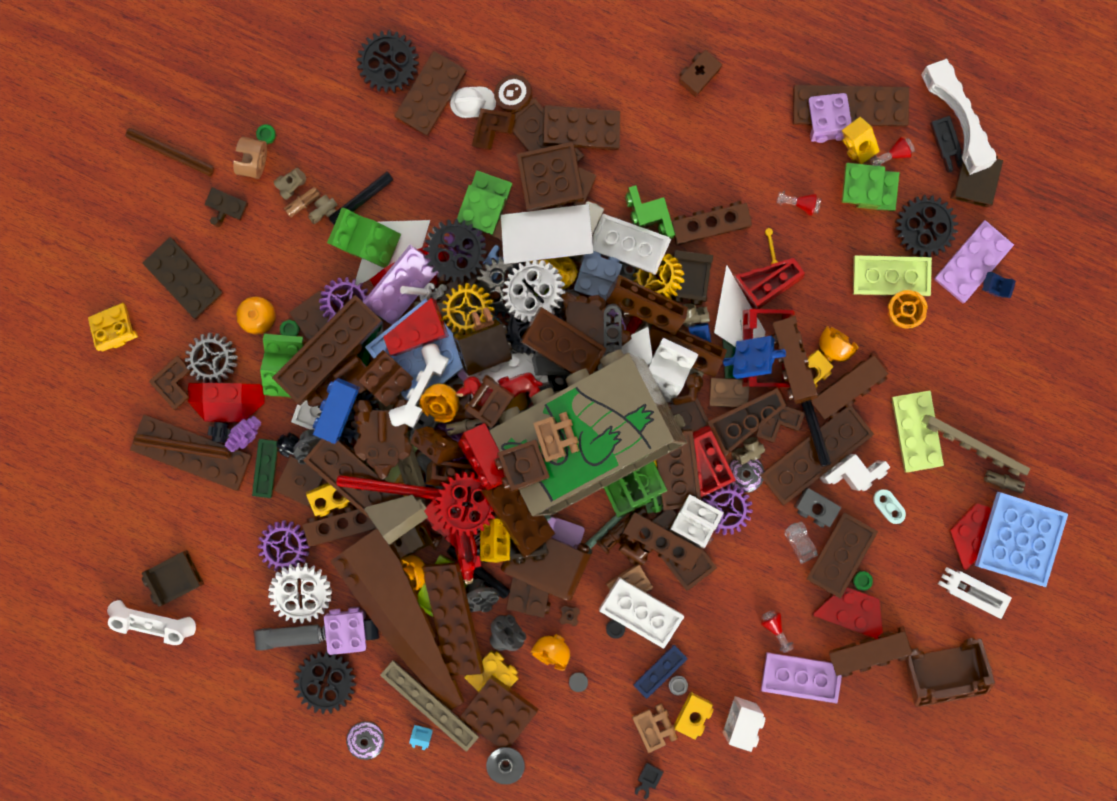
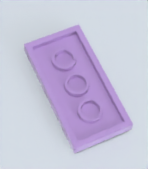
[934,220,1014,303]
[363,245,438,325]
[761,652,842,703]

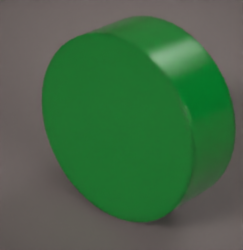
[256,124,276,145]
[280,320,300,336]
[852,571,873,591]

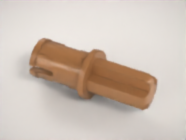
[284,187,320,217]

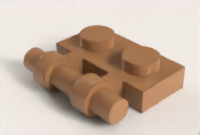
[533,412,579,462]
[632,703,678,753]

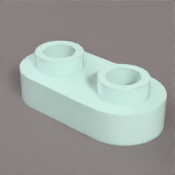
[873,489,906,524]

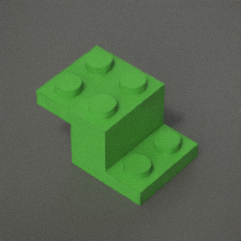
[841,163,900,211]
[457,170,513,235]
[625,185,675,239]
[327,208,401,268]
[260,334,303,398]
[604,461,668,518]

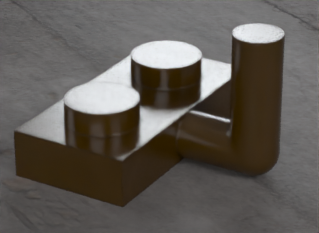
[204,187,248,227]

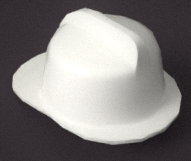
[450,87,496,118]

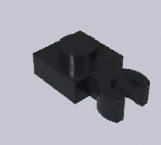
[634,762,664,799]

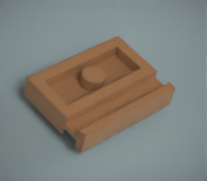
[709,378,749,407]
[606,563,653,592]

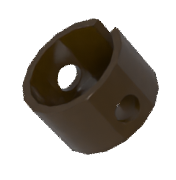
[392,520,435,559]

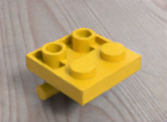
[88,303,138,352]

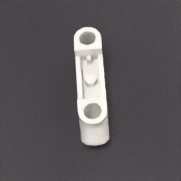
[389,343,449,428]
[107,600,196,645]

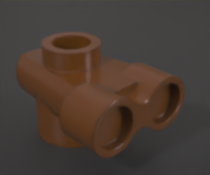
[619,537,650,566]

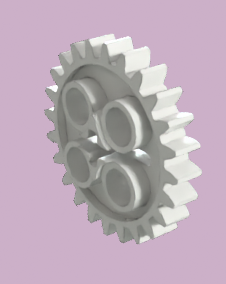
[502,259,565,323]
[268,563,332,624]

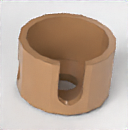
[234,136,267,179]

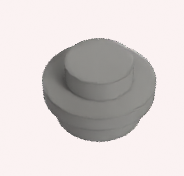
[669,676,688,695]

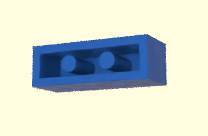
[312,378,360,444]

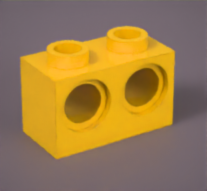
[305,483,350,517]
[480,519,510,563]

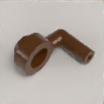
[673,373,703,405]

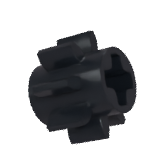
[207,422,231,443]
[276,432,299,458]

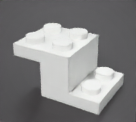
[648,338,698,404]
[820,454,890,491]

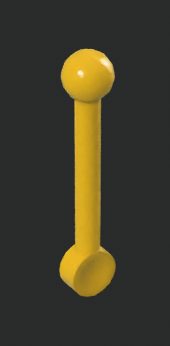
[765,228,778,264]

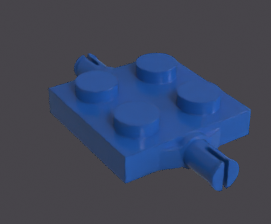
[723,336,786,379]

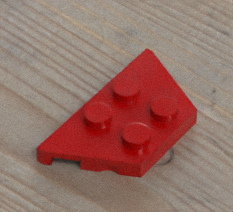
[949,503,992,570]
[812,587,883,639]

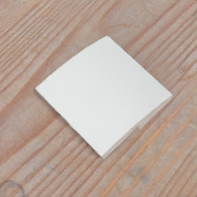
[670,494,723,549]

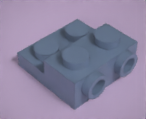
[574,251,623,301]

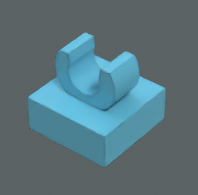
[409,725,433,750]

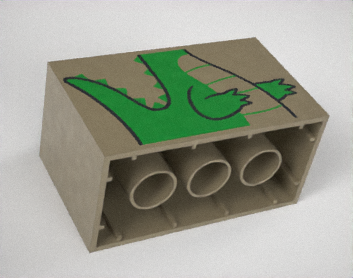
[489,349,688,516]

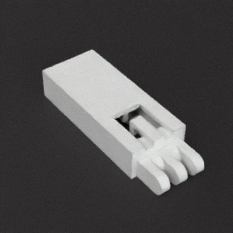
[938,567,1012,619]

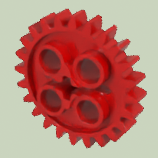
[433,471,495,537]

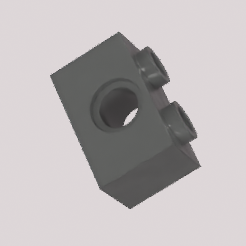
[794,488,842,528]

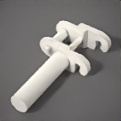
[400,283,447,302]

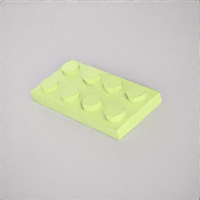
[853,256,932,296]
[891,390,944,472]

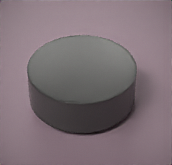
[569,672,588,692]

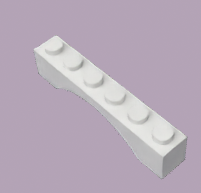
[921,59,997,175]

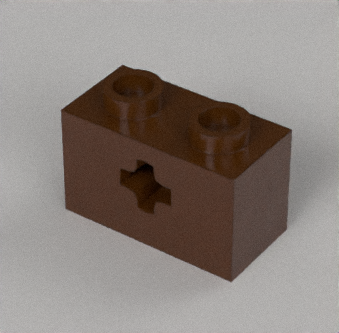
[679,49,723,97]

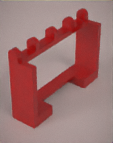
[742,309,795,387]

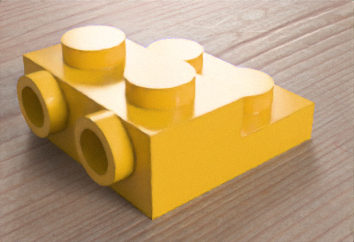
[464,650,519,692]

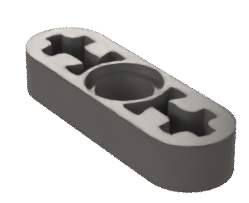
[604,304,622,356]

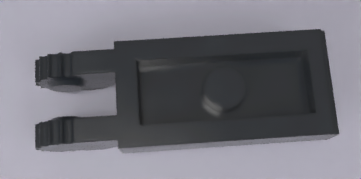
[930,116,962,173]

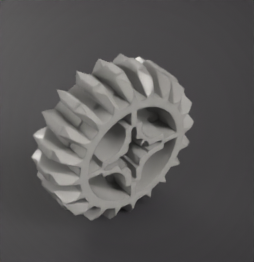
[185,333,238,383]

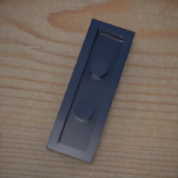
[633,644,688,699]

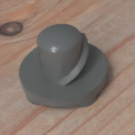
[293,429,322,464]
[467,579,499,612]
[489,615,527,651]

